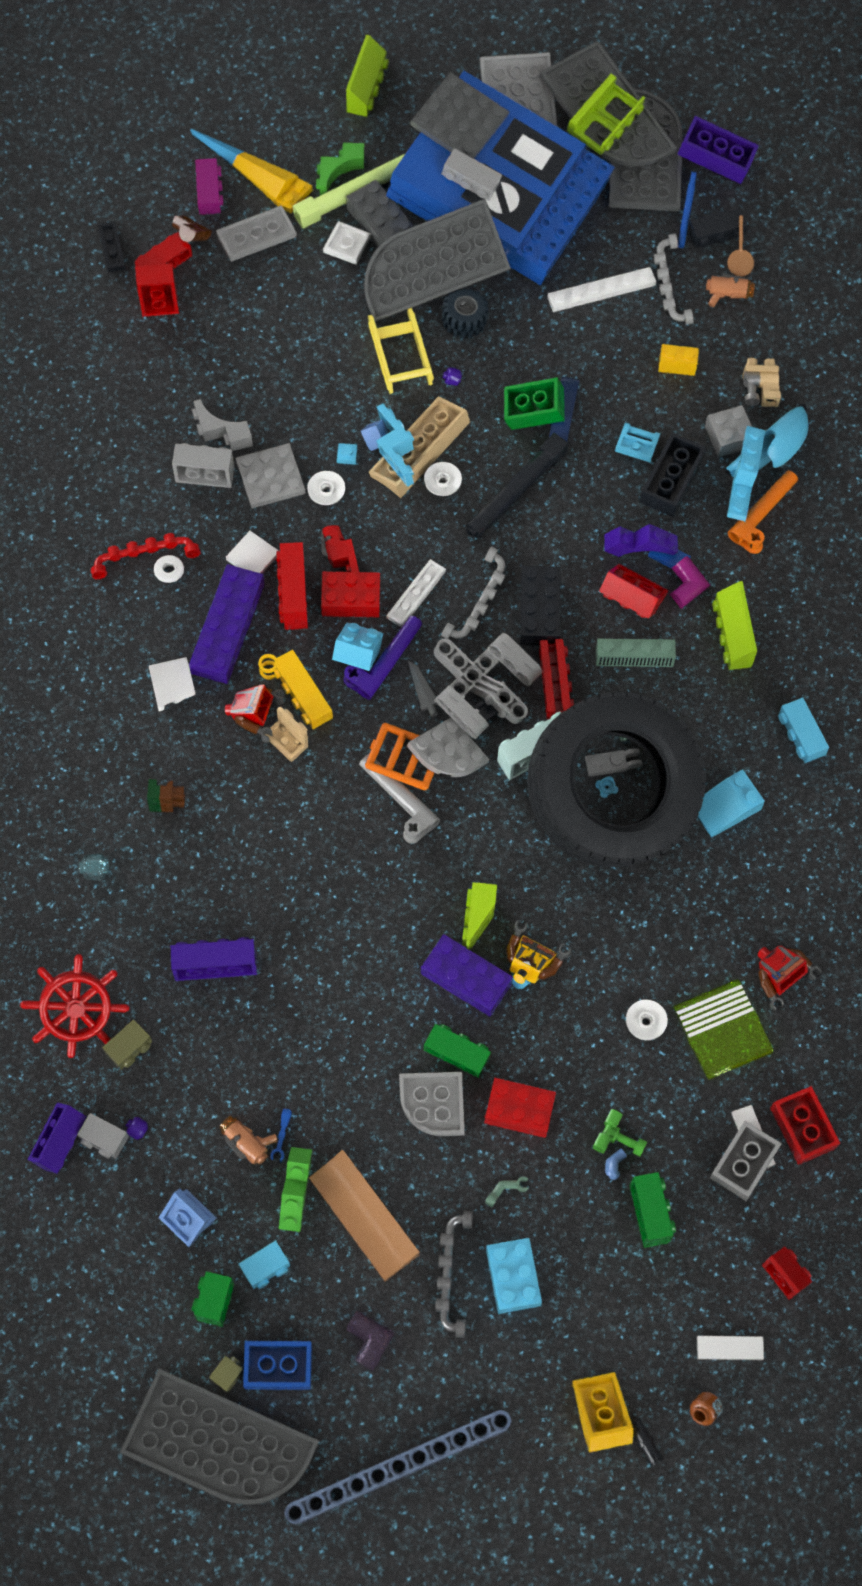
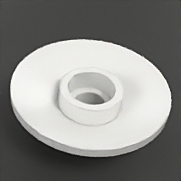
[424,462,462,496]
[307,471,345,505]
[626,1000,667,1040]

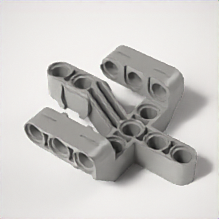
[434,633,543,739]

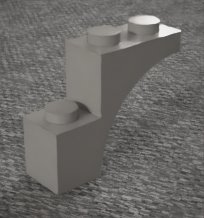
[192,399,253,451]

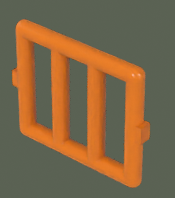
[365,723,434,790]

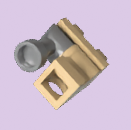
[743,358,781,407]

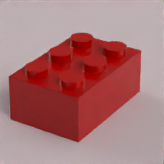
[135,263,179,317]
[321,572,380,617]
[484,1078,556,1138]
[770,1086,840,1165]

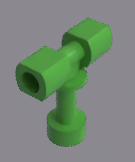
[593,1109,647,1157]

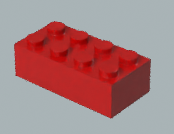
[276,542,308,630]

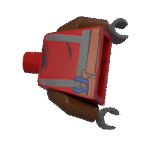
[225,685,285,743]
[757,946,821,1011]

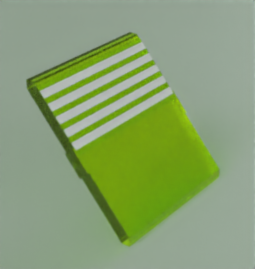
[673,979,774,1080]

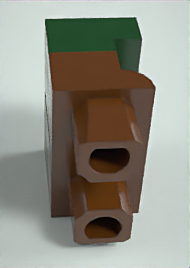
[147,779,185,812]

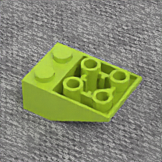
[462,882,497,950]

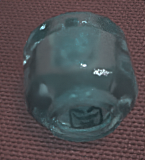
[79,853,109,880]

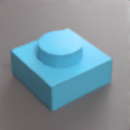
[337,443,357,465]

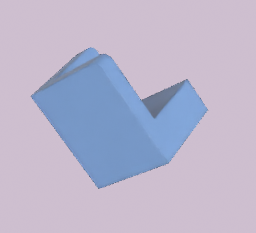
[361,419,389,451]

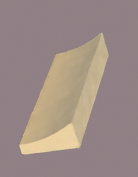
[369,396,470,498]

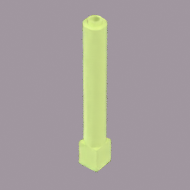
[293,154,405,229]

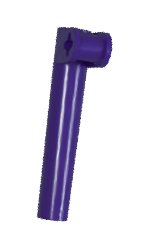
[343,616,423,700]

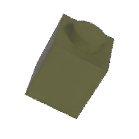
[209,1356,244,1393]

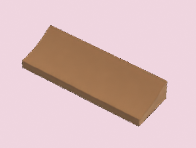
[309,1150,419,1281]

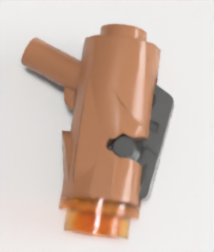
[706,273,755,307]
[219,1116,278,1165]

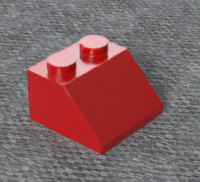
[762,1247,813,1300]

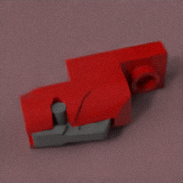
[321,525,359,572]

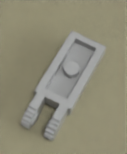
[585,748,643,777]

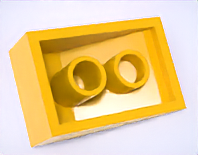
[572,1372,633,1452]

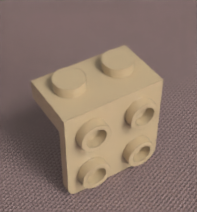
[265,707,308,762]

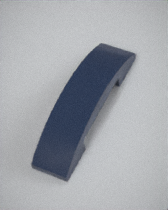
[549,377,580,442]

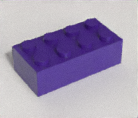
[677,116,759,184]
[421,934,513,1017]
[170,937,257,981]

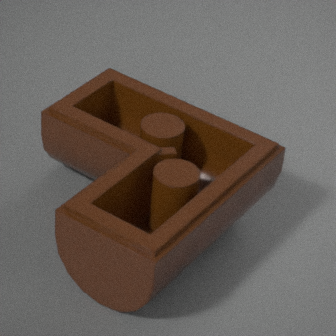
[172,215,212,242]

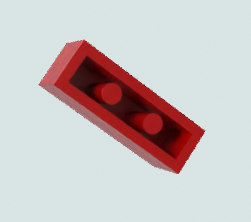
[135,232,192,269]

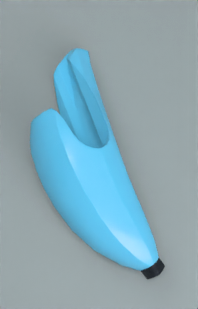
[725,403,809,477]

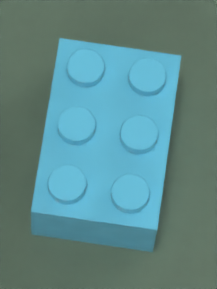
[486,1238,542,1314]

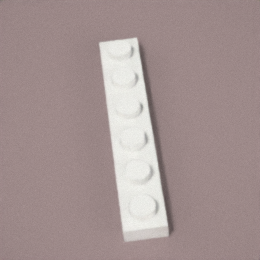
[547,267,656,312]

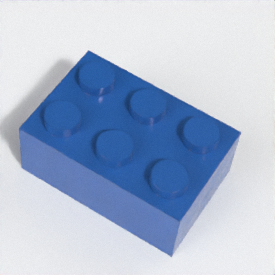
[243,1341,312,1390]

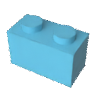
[239,1240,290,1289]

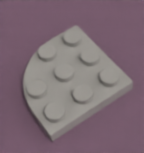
[407,718,489,777]
[399,1072,464,1136]

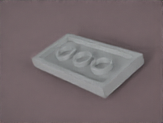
[216,205,297,262]

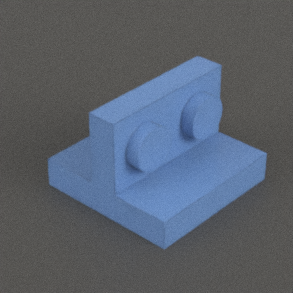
[159,1189,216,1247]

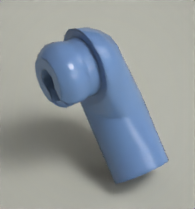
[605,1148,627,1180]

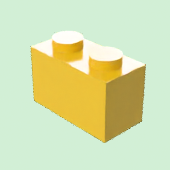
[658,344,699,376]

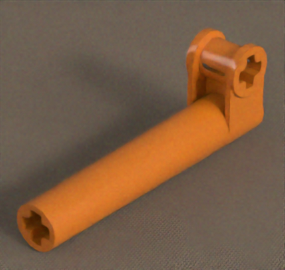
[728,470,798,554]

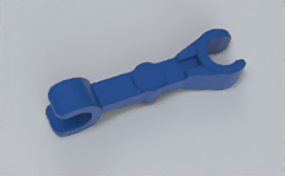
[270,1109,292,1162]

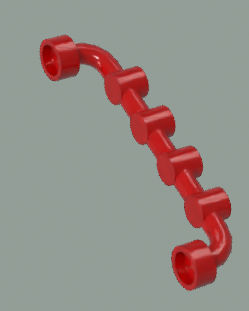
[90,533,201,579]

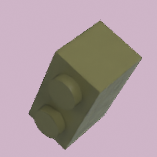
[102,1019,152,1070]

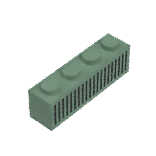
[596,639,676,667]

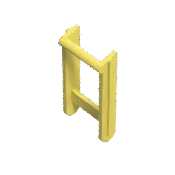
[368,308,434,394]

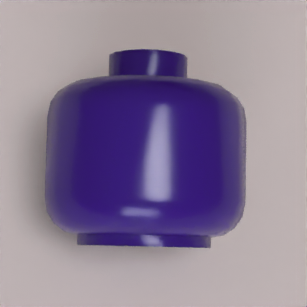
[442,367,462,385]
[125,1117,148,1140]

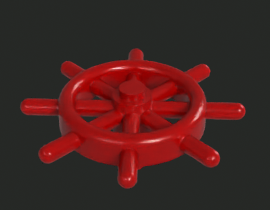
[20,954,129,1058]

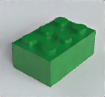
[504,377,565,430]
[629,1172,676,1248]

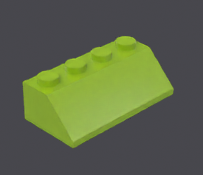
[346,35,389,117]
[712,581,757,670]

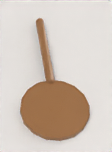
[727,215,754,277]

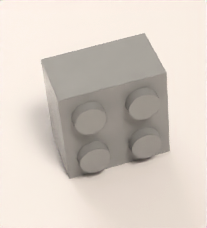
[705,405,752,457]

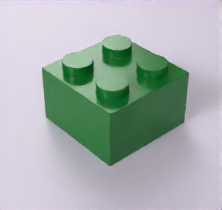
[192,1271,234,1327]

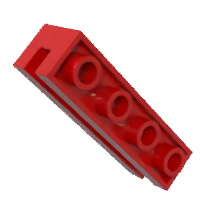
[539,639,574,719]

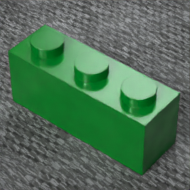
[424,1024,491,1078]

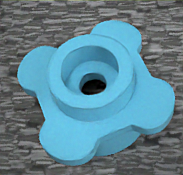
[595,776,618,798]

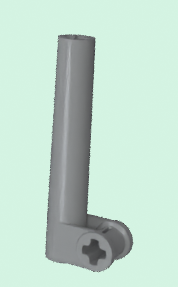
[359,754,440,844]

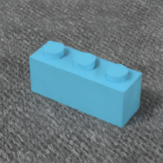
[778,698,829,763]

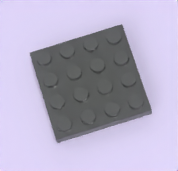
[410,72,509,159]

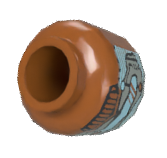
[690,1392,722,1426]

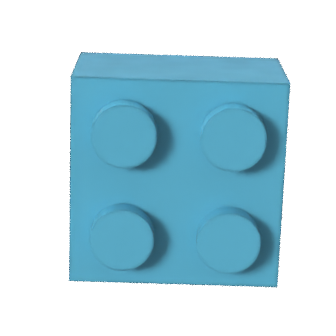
[332,622,384,671]

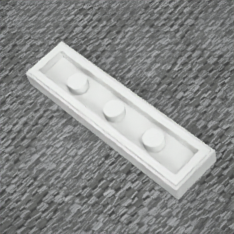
[387,559,446,628]

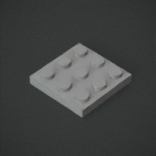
[236,443,306,508]

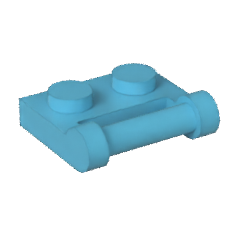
[615,422,661,462]

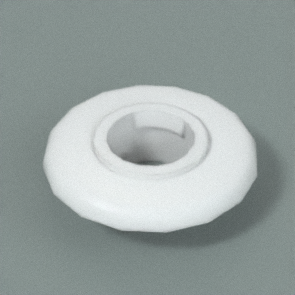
[154,555,184,583]

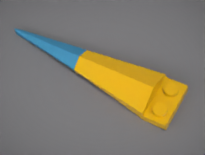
[191,129,313,213]

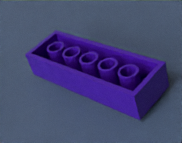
[189,564,265,684]

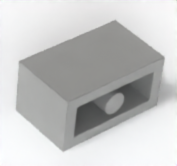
[77,1113,129,1159]

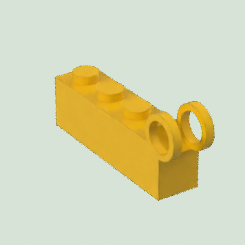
[258,650,333,729]

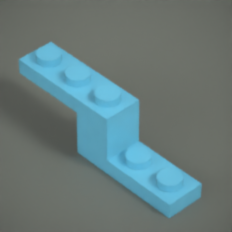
[376,403,414,487]
[727,426,765,521]

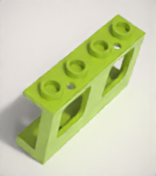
[567,74,645,155]

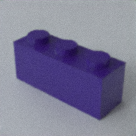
[28,1103,87,1174]

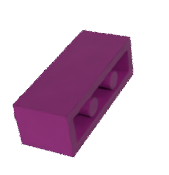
[195,158,224,215]

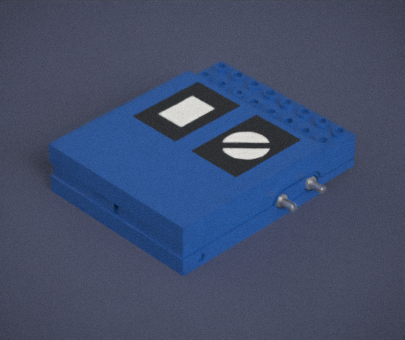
[386,71,615,286]

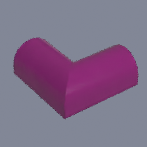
[670,556,711,609]

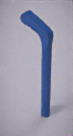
[678,172,697,248]

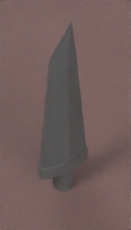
[407,660,438,717]

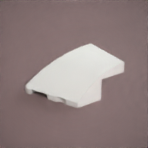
[149,657,195,711]

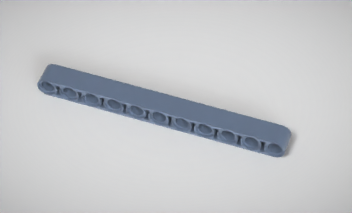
[285,1410,511,1525]

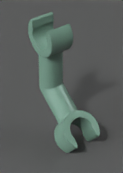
[485,1177,529,1208]

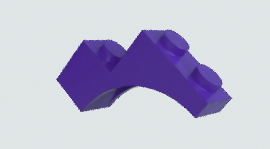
[604,524,678,557]

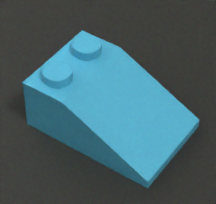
[698,769,765,838]

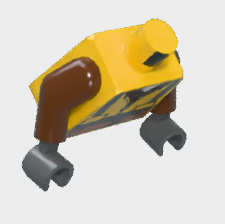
[506,920,571,984]

